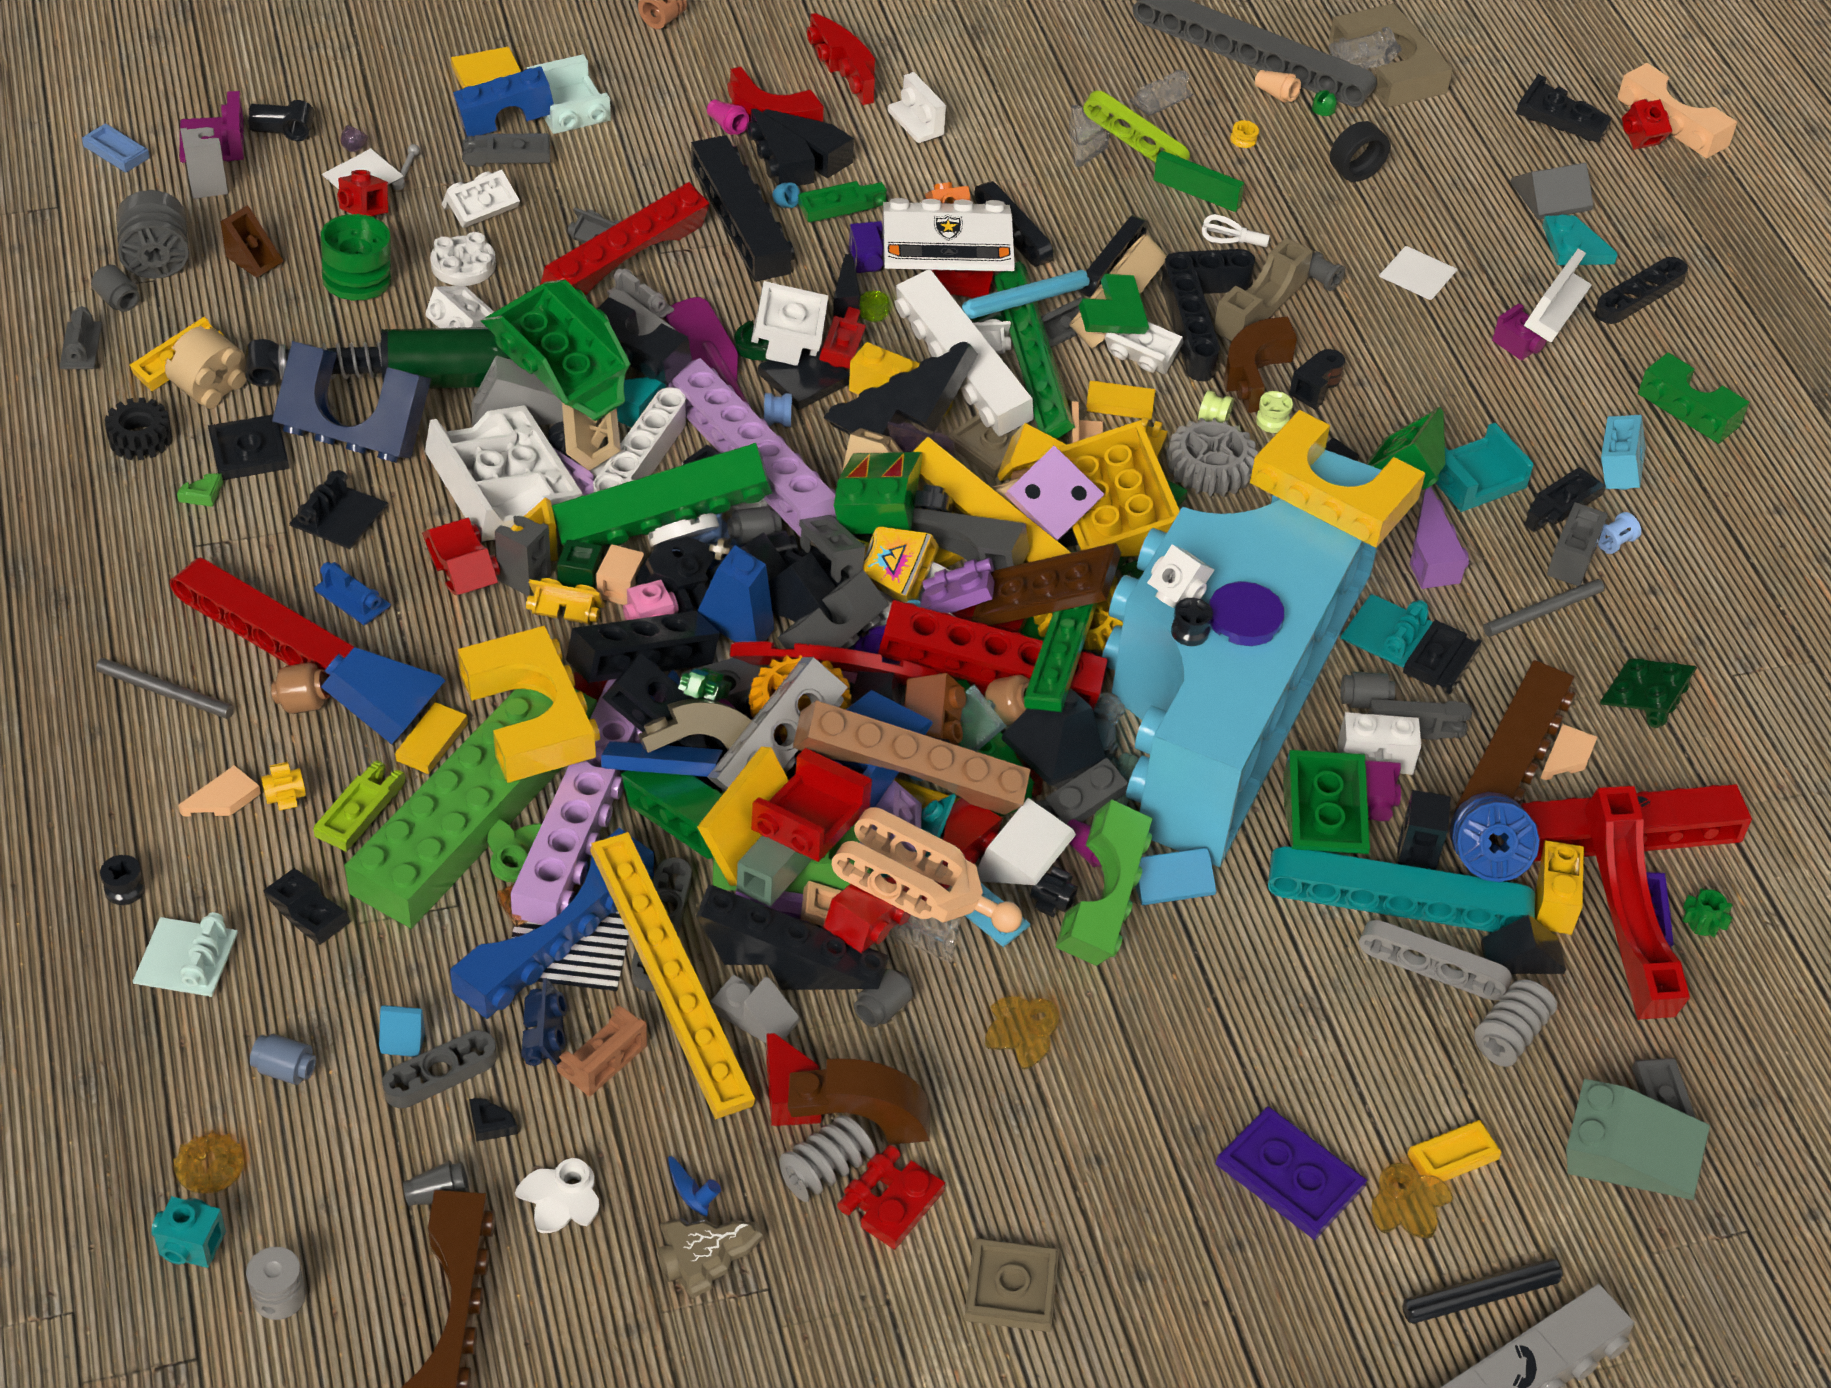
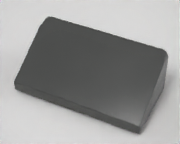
[1041,296,1083,348]

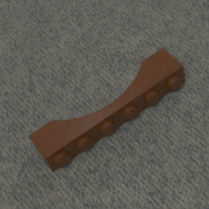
[401,1190,495,1388]

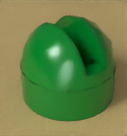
[1312,90,1337,116]

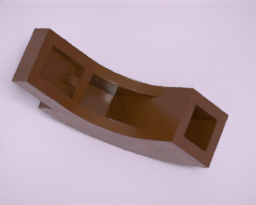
[1224,316,1297,413]
[788,1058,930,1145]

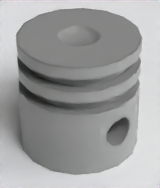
[246,1247,306,1320]

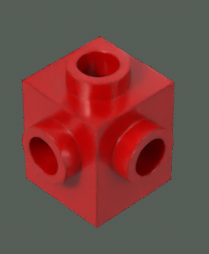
[1622,99,1673,150]
[337,170,388,216]

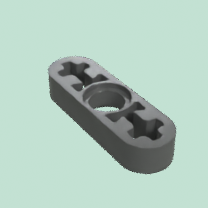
[382,1030,497,1108]

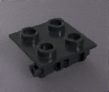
[289,470,388,549]

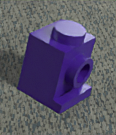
[849,221,884,273]

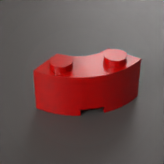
[422,517,500,595]

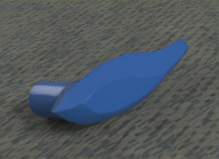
[668,1156,721,1217]

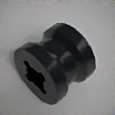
[1171,598,1213,646]
[100,855,145,905]

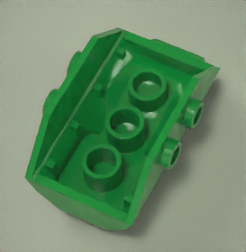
[480,279,631,421]

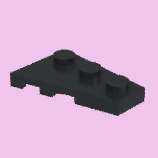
[1516,73,1612,143]

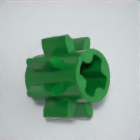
[1682,888,1733,937]

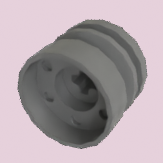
[116,190,189,279]

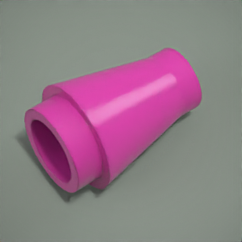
[707,99,749,135]

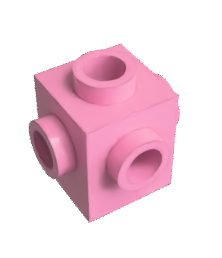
[623,579,678,620]

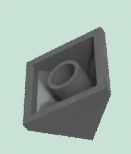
[1511,162,1593,220]

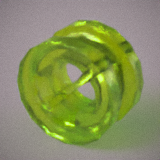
[860,291,889,322]

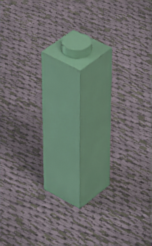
[737,836,812,907]

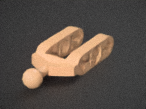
[831,807,1022,933]

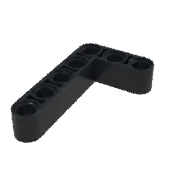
[1161,249,1255,382]

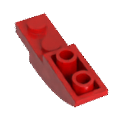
[806,13,875,105]

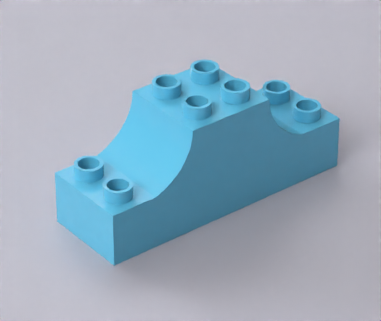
[1102,450,1381,867]

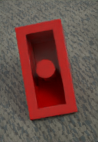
[766,1033,821,1126]

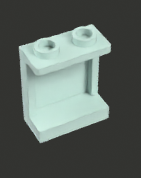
[527,54,611,134]

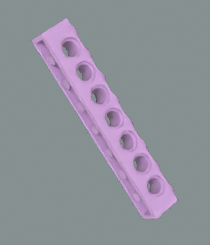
[666,358,837,537]
[511,679,651,925]

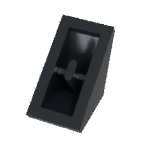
[1481,915,1566,974]

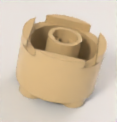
[165,326,247,409]

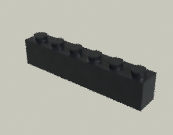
[691,135,795,282]

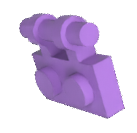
[920,558,994,613]

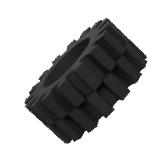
[105,397,172,460]

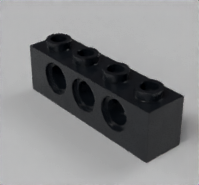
[566,611,720,683]
[602,653,728,793]

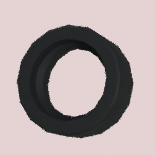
[1330,121,1390,182]

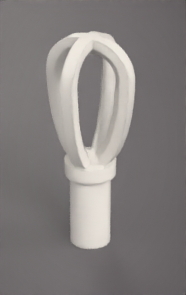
[1202,214,1270,247]

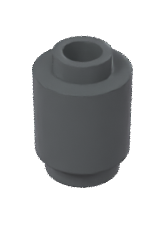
[91,265,140,312]
[727,506,782,545]
[1340,672,1395,709]
[854,969,913,1027]

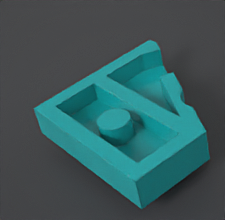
[1542,215,1618,265]

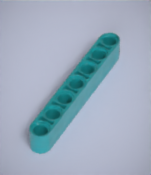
[1268,846,1535,932]

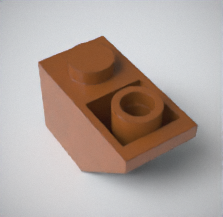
[904,673,966,746]

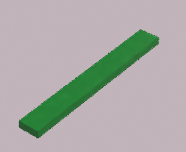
[994,261,1075,439]

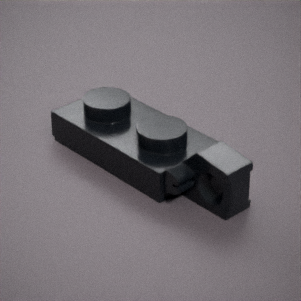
[1524,467,1606,532]

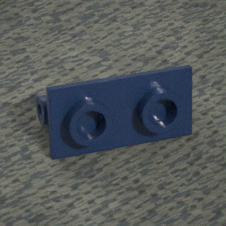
[521,978,567,1067]

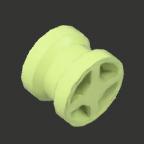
[1198,390,1234,423]
[1256,391,1293,433]

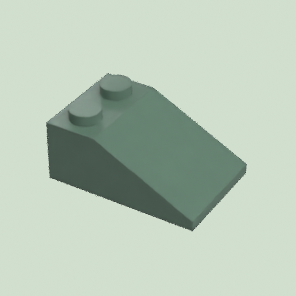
[1566,1079,1710,1200]

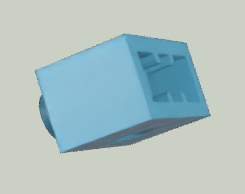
[1601,415,1646,490]

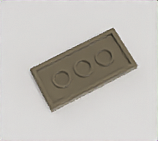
[946,383,1087,479]

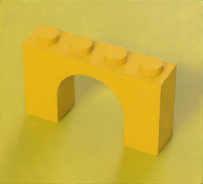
[1250,410,1426,548]
[457,625,600,783]

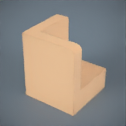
[596,544,644,605]

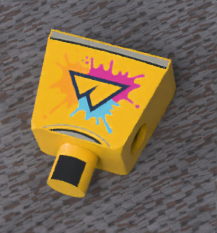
[858,527,939,603]

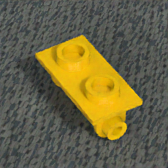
[526,578,604,625]

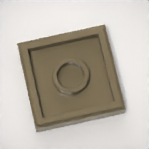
[964,1238,1059,1332]

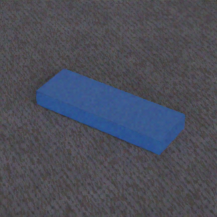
[601,741,723,777]

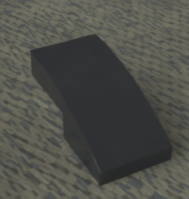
[263,868,350,945]

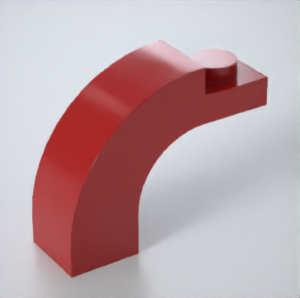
[727,66,824,122]

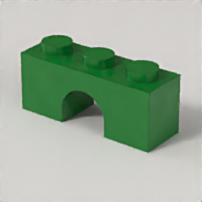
[1638,352,1750,444]

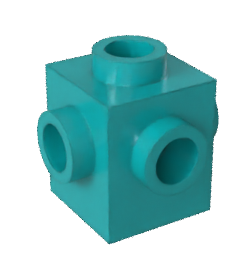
[151,1196,226,1268]

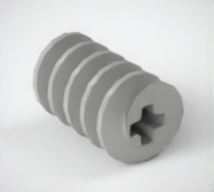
[1474,980,1557,1067]
[779,1115,876,1202]

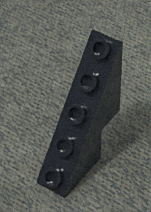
[823,341,978,440]
[706,532,863,636]
[696,885,889,990]

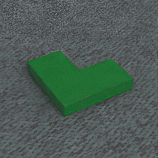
[1078,274,1149,334]

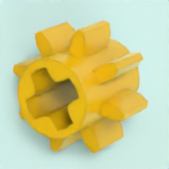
[261,762,306,811]

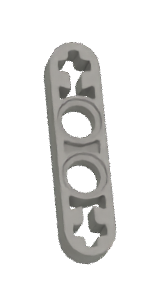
[1359,920,1512,1000]

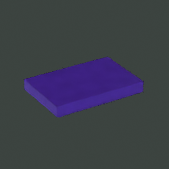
[1216,1106,1367,1240]

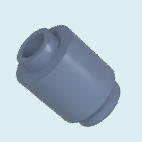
[250,1033,316,1085]

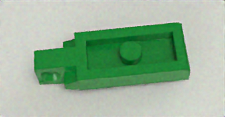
[798,181,887,223]
[678,667,732,701]

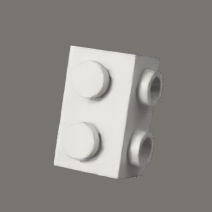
[1105,322,1184,375]

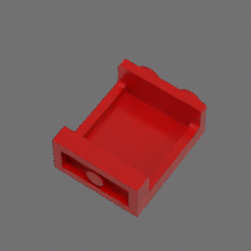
[751,748,872,862]

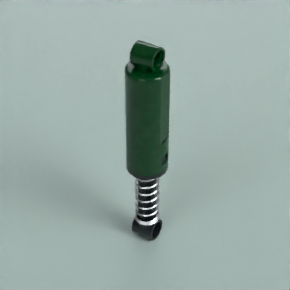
[245,327,512,389]

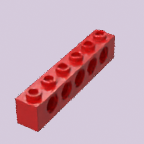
[878,600,1108,711]

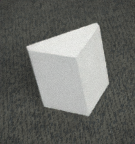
[977,798,1076,885]

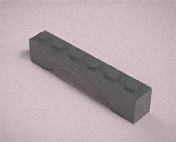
[852,508,1030,570]

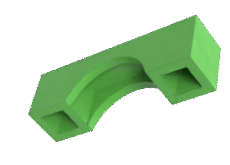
[1055,799,1153,966]

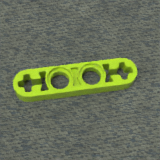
[1083,90,1190,163]

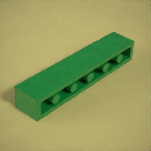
[552,443,773,546]

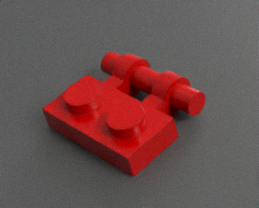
[837,1145,946,1250]

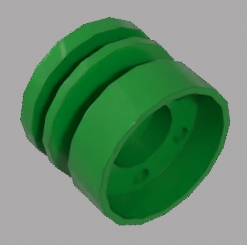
[321,214,391,301]

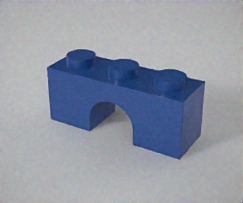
[453,66,554,137]

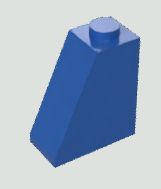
[697,545,775,642]
[321,647,446,744]

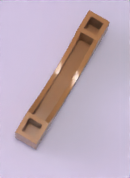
[793,700,1030,815]

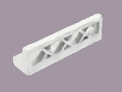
[1524,248,1592,343]

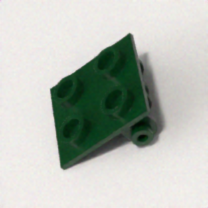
[1600,658,1697,728]

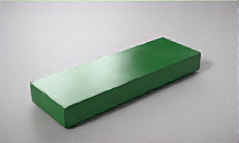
[1153,150,1245,212]

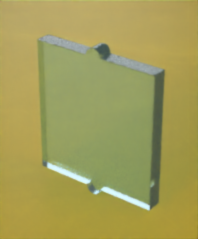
[957,685,1006,752]

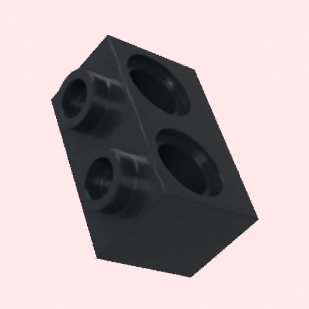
[1396,790,1451,870]

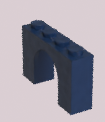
[272,341,431,463]

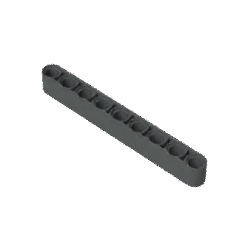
[1133,0,1377,107]

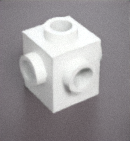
[1147,545,1215,608]

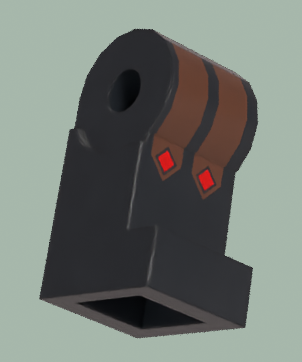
[1289,349,1345,410]

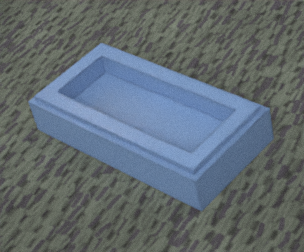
[82,123,150,173]

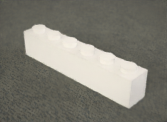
[894,269,1034,437]

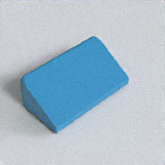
[1135,848,1216,905]

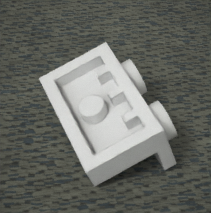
[888,72,946,143]
[442,170,520,228]
[425,286,494,328]

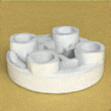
[430,232,496,286]

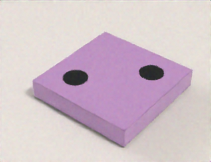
[1005,446,1104,541]

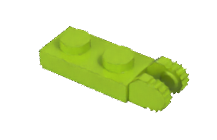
[313,760,406,852]

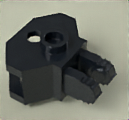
[636,536,714,613]

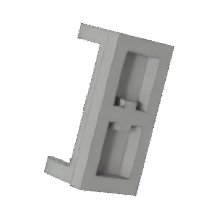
[180,127,228,199]

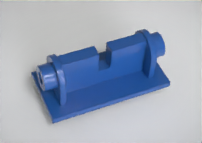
[314,562,391,626]

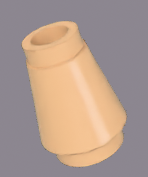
[1255,70,1301,103]

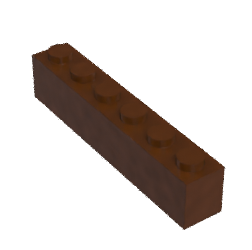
[1449,660,1576,844]

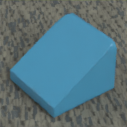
[379,1005,425,1057]

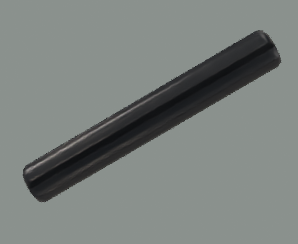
[1402,1258,1563,1324]

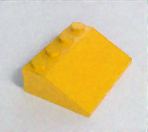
[1043,420,1180,557]

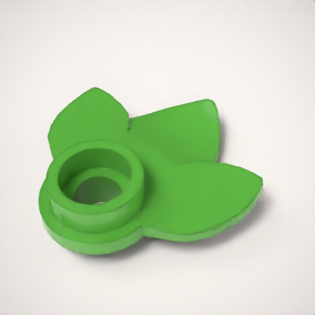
[487,819,542,882]

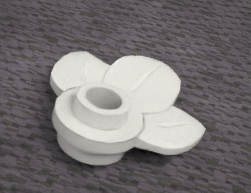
[515,1158,599,1233]

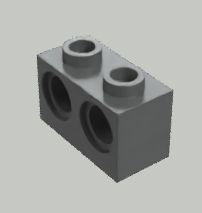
[1547,502,1608,586]

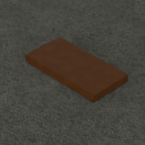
[971,543,1121,626]

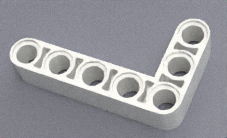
[593,387,686,492]

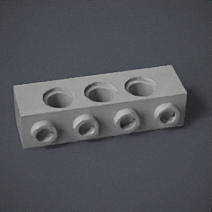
[707,657,848,792]

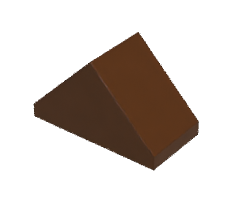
[220,205,284,278]

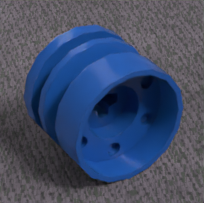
[1449,792,1540,882]

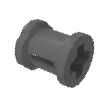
[1308,251,1345,291]

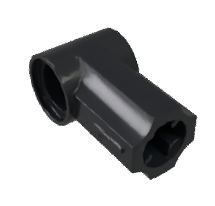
[248,100,315,141]

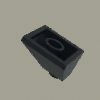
[1001,688,1106,786]

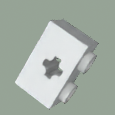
[1338,712,1421,775]

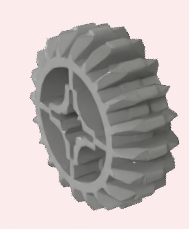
[1166,418,1258,497]

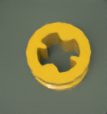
[1230,120,1259,148]

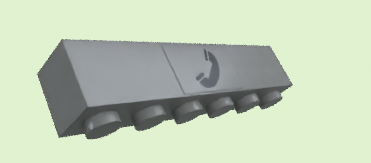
[1440,1283,1635,1388]

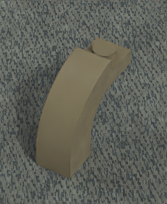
[638,699,752,753]

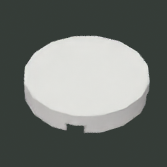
[647,513,719,547]

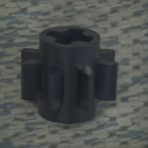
[1030,866,1078,918]

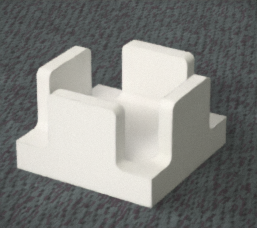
[751,281,828,365]

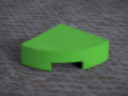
[177,473,223,507]

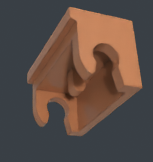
[557,1005,647,1097]

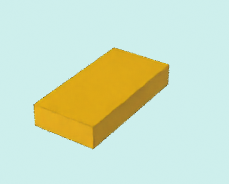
[1086,380,1155,420]
[395,702,468,774]
[1407,1120,1502,1187]

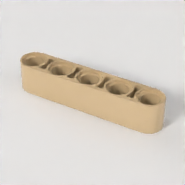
[1069,233,1167,349]

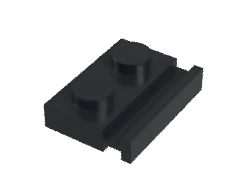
[1403,619,1482,694]

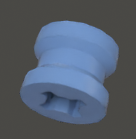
[764,393,792,427]

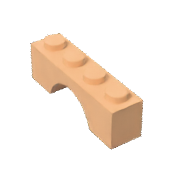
[1617,63,1737,159]

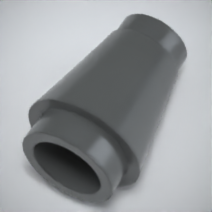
[403,1161,470,1206]

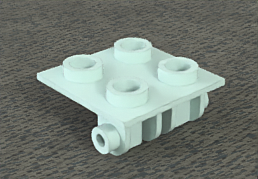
[133,912,238,997]

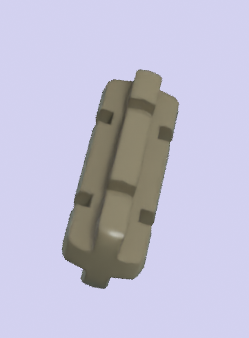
[709,537,734,560]

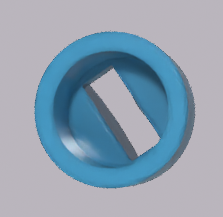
[772,182,800,208]

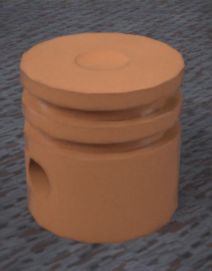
[638,0,687,29]

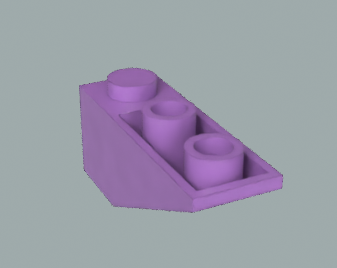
[1410,486,1469,589]

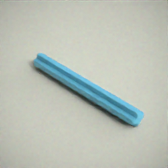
[962,270,1090,319]

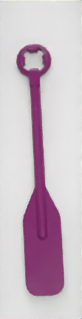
[666,297,754,412]

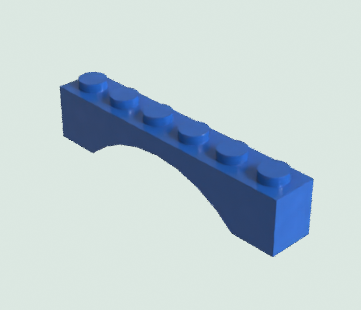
[450,828,654,1019]

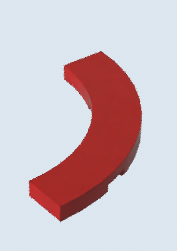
[729,642,940,686]

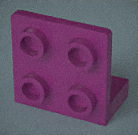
[179,91,244,163]

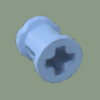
[1598,512,1641,554]

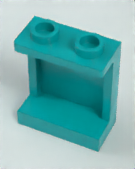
[1435,423,1533,512]

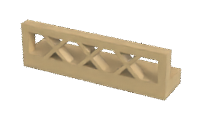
[562,402,621,471]

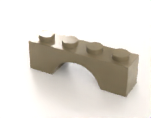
[1214,238,1313,341]

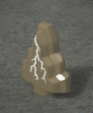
[657,1218,763,1298]

